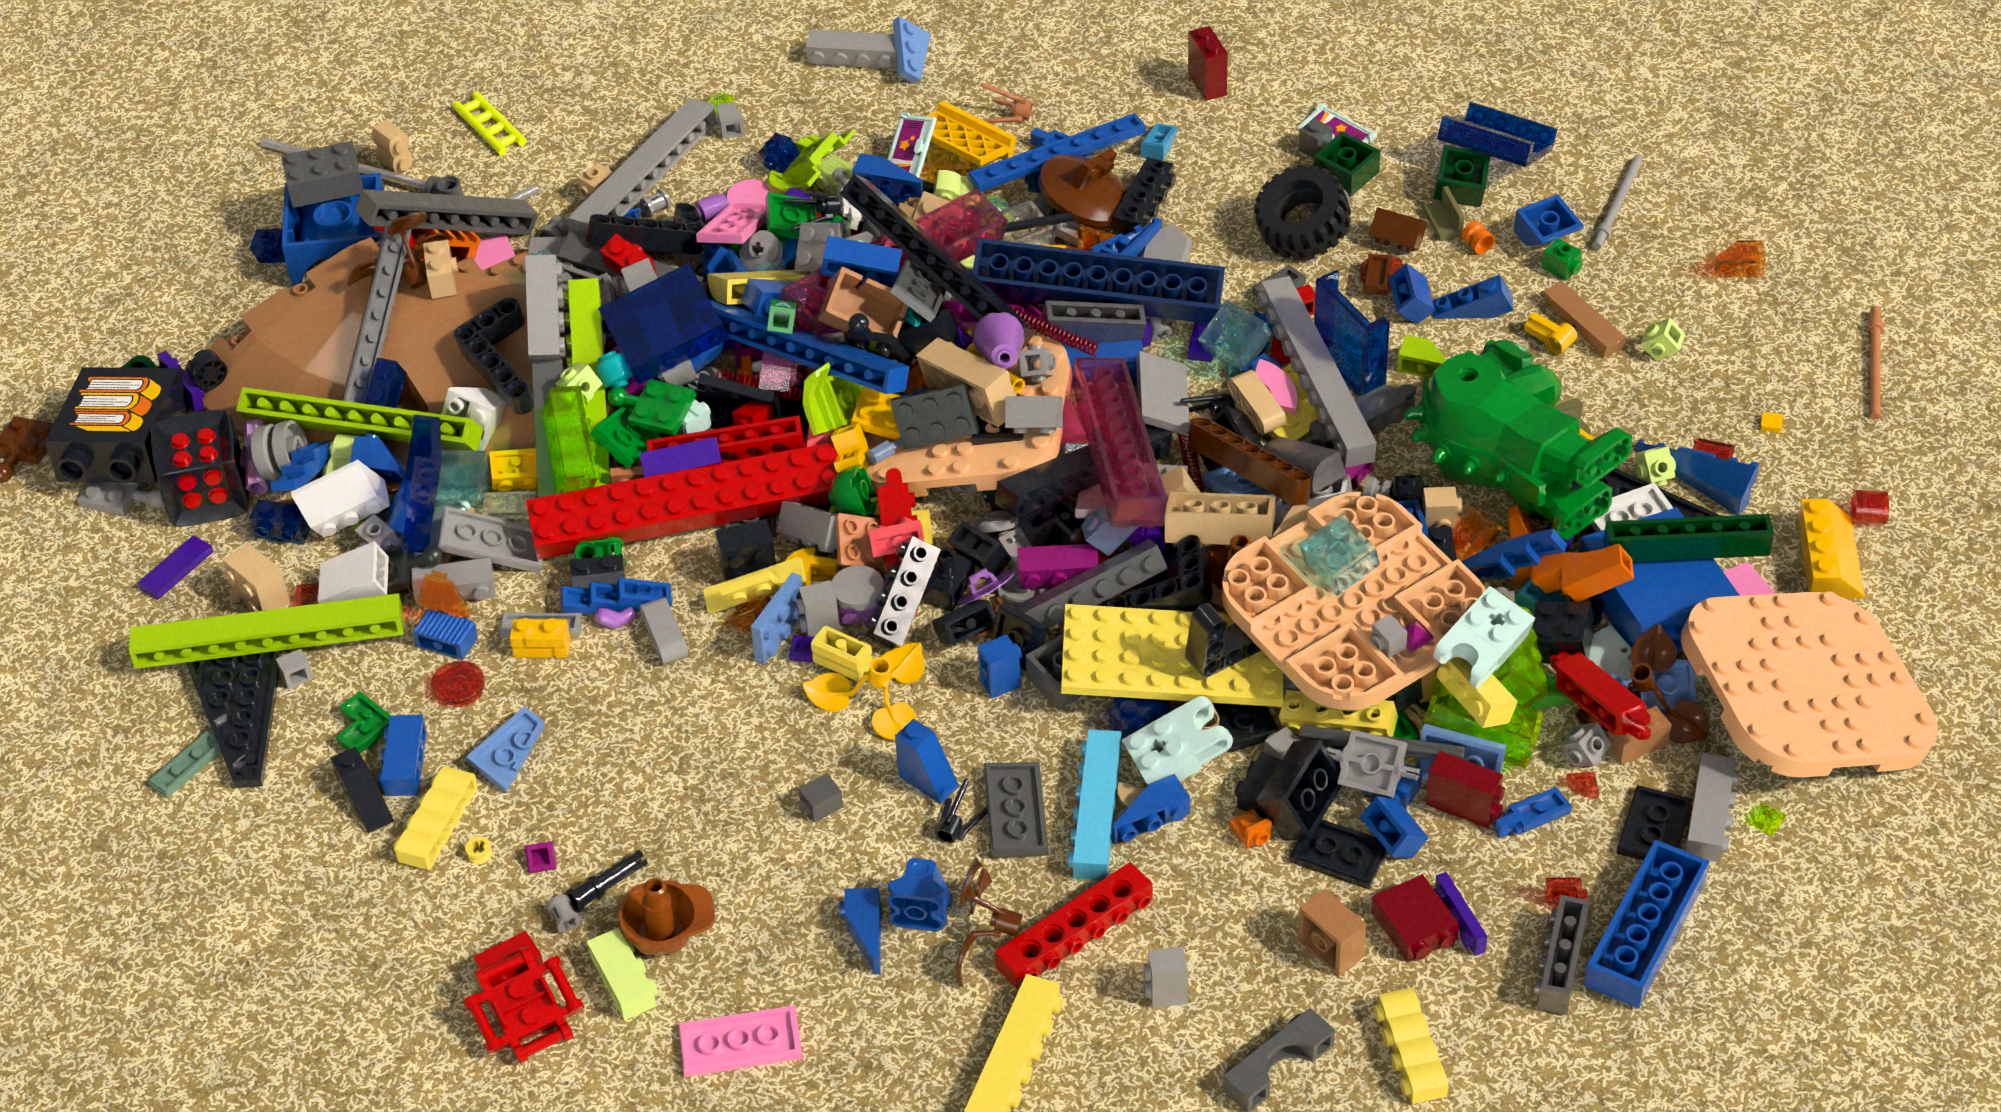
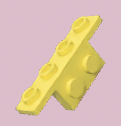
[703,557,806,613]

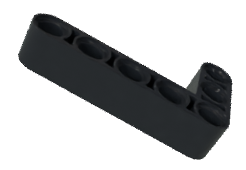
[586,203,704,254]
[454,297,534,415]
[1095,535,1213,611]
[1185,603,1262,678]

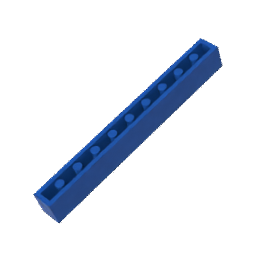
[695,300,909,394]

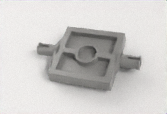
[1326,730,1420,798]

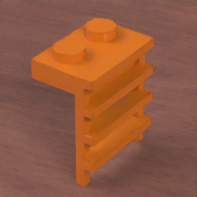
[422,229,481,262]

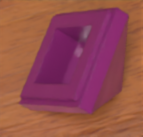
[1403,619,1434,652]

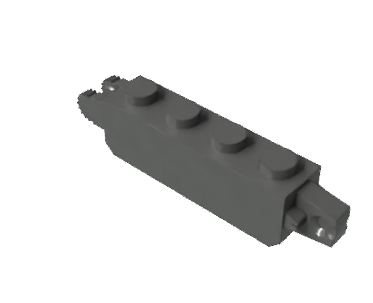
[1301,383,1416,450]

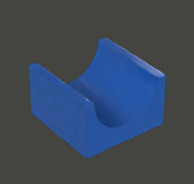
[282,173,385,287]

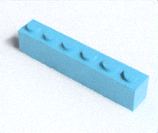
[1068,729,1122,881]

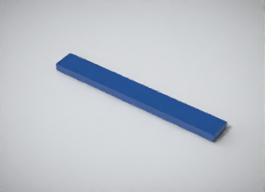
[967,113,1146,193]

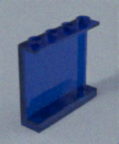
[1437,101,1558,167]
[598,263,729,385]
[1314,270,1390,398]
[401,414,442,553]

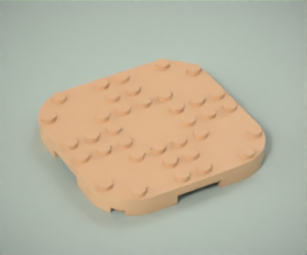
[863,333,1073,497]
[1222,492,1486,710]
[1681,591,1938,777]

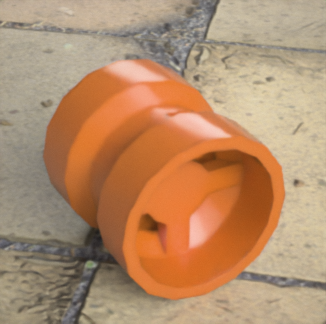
[1461,221,1495,254]

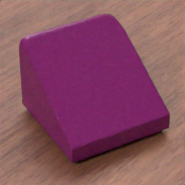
[524,841,557,874]

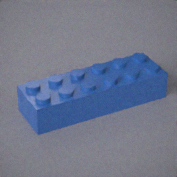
[1584,840,1710,1009]

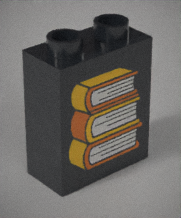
[45,367,190,483]

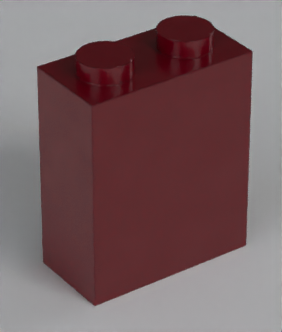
[1188,26,1228,101]
[1425,751,1505,828]
[1371,874,1459,962]

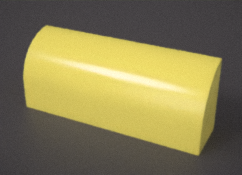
[708,270,811,305]

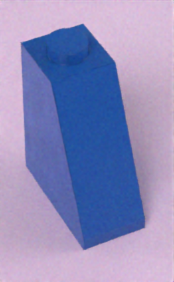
[895,718,959,804]

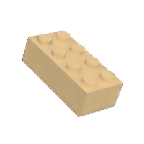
[916,337,1017,427]
[1165,492,1276,547]

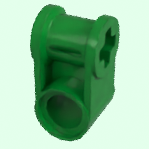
[574,537,627,567]

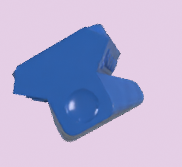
[887,858,953,932]

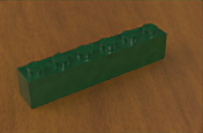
[1603,514,1774,562]

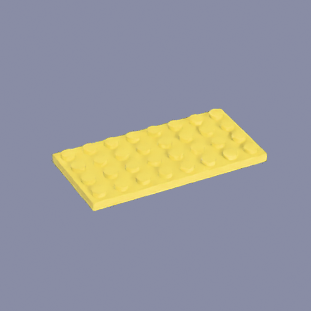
[1061,604,1283,707]

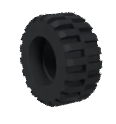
[1254,165,1351,260]

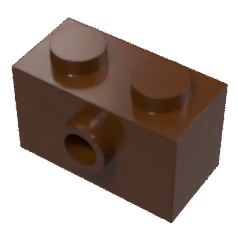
[1369,207,1428,253]

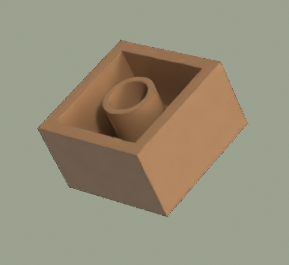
[1298,889,1366,976]

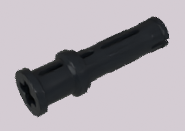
[566,850,648,913]

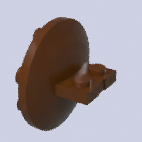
[1038,148,1127,228]

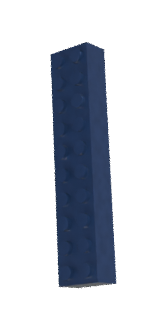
[972,238,1225,325]

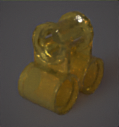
[926,145,973,184]

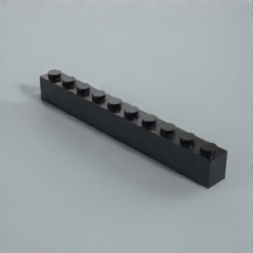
[840,174,1037,351]

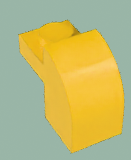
[831,422,870,473]
[785,548,840,586]

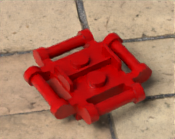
[462,946,585,1064]

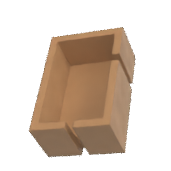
[817,267,908,338]

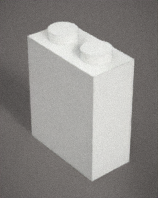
[317,541,389,604]

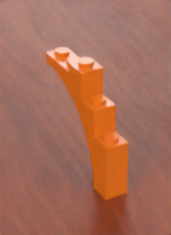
[1507,505,1634,601]

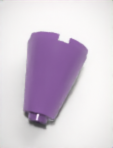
[973,312,1025,368]

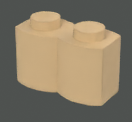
[372,120,412,174]

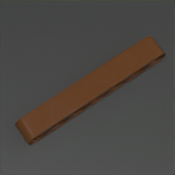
[1188,417,1311,505]

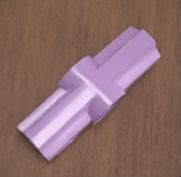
[240,419,269,495]

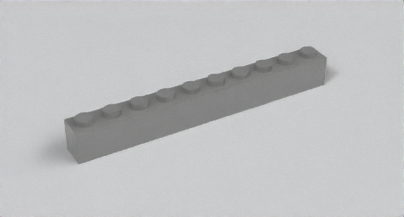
[567,98,716,237]
[1257,276,1377,468]

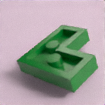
[336,691,391,753]

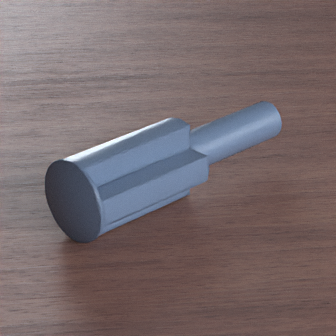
[866,437,903,465]

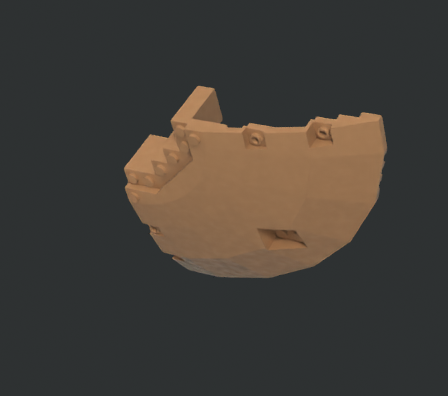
[193,237,625,490]

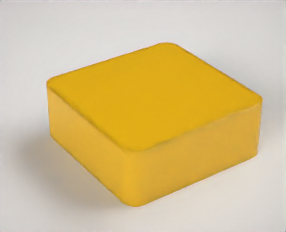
[1760,412,1783,433]

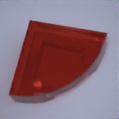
[1566,772,1599,799]

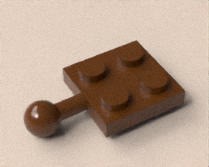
[0,416,54,483]

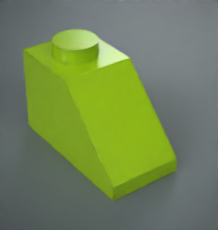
[1397,334,1447,378]

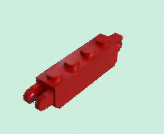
[877,467,918,573]
[1550,651,1651,740]

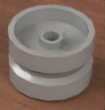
[251,420,308,481]

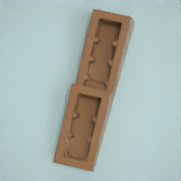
[1542,282,1627,358]

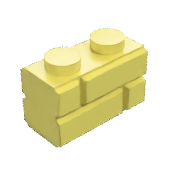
[811,626,873,682]

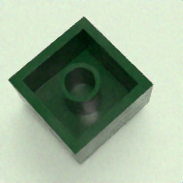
[1313,131,1381,197]
[1433,145,1491,207]

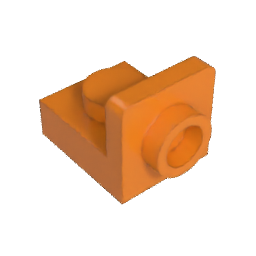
[1229,809,1272,849]

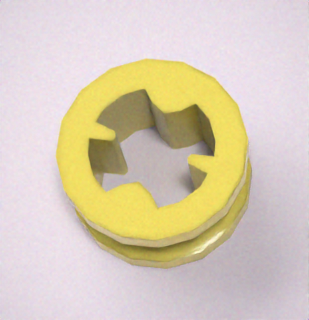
[465,836,492,864]

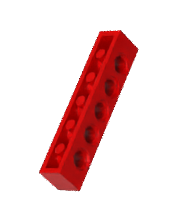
[647,415,806,464]
[994,862,1153,989]

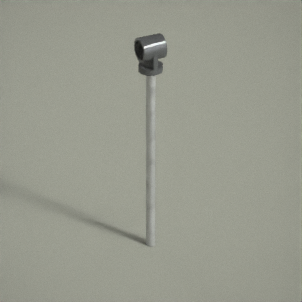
[261,138,464,196]

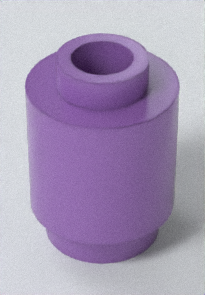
[695,193,729,223]

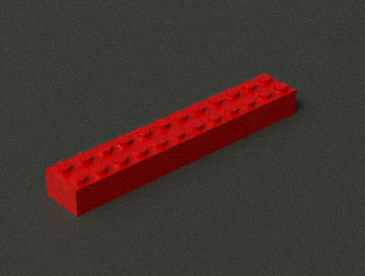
[526,442,839,560]

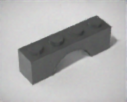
[1223,1008,1335,1112]

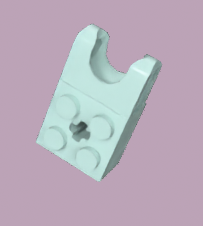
[1432,586,1535,689]
[1122,696,1233,785]

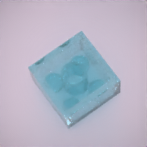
[1197,300,1273,373]
[430,449,490,509]
[1299,513,1380,596]

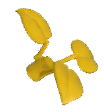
[803,642,925,741]

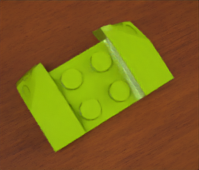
[767,129,856,195]
[803,362,862,436]

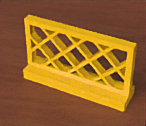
[926,101,1016,166]

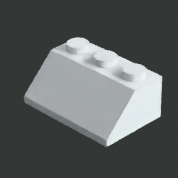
[291,460,391,538]

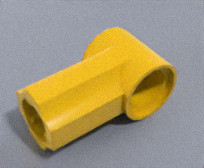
[1524,312,1577,355]

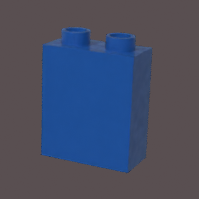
[1579,507,1740,653]

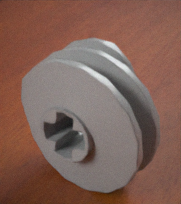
[740,230,783,272]

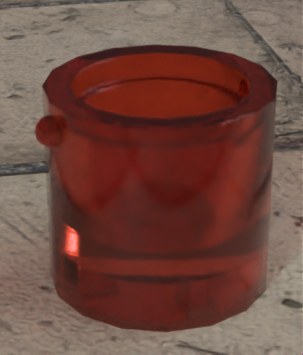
[1851,490,1889,524]

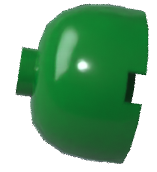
[828,464,876,517]

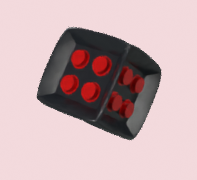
[151,410,249,527]

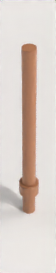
[1868,306,1883,419]

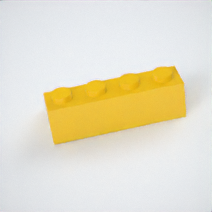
[1797,499,1864,599]

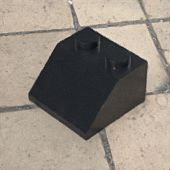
[1199,405,1262,472]

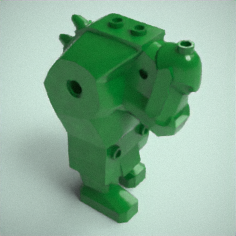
[1403,340,1632,540]

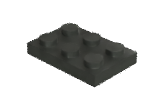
[890,382,980,449]

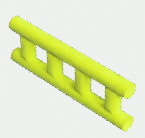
[452,91,527,156]

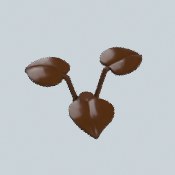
[347,212,447,290]
[1576,624,1710,744]
[956,858,1023,988]

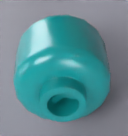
[595,351,633,389]

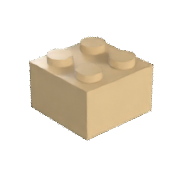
[223,543,290,612]

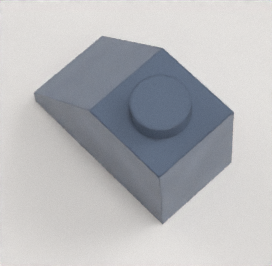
[1081,503,1145,556]

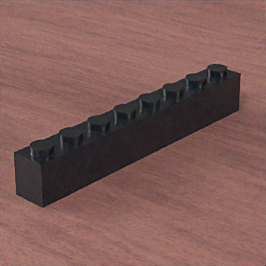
[995,423,1172,518]

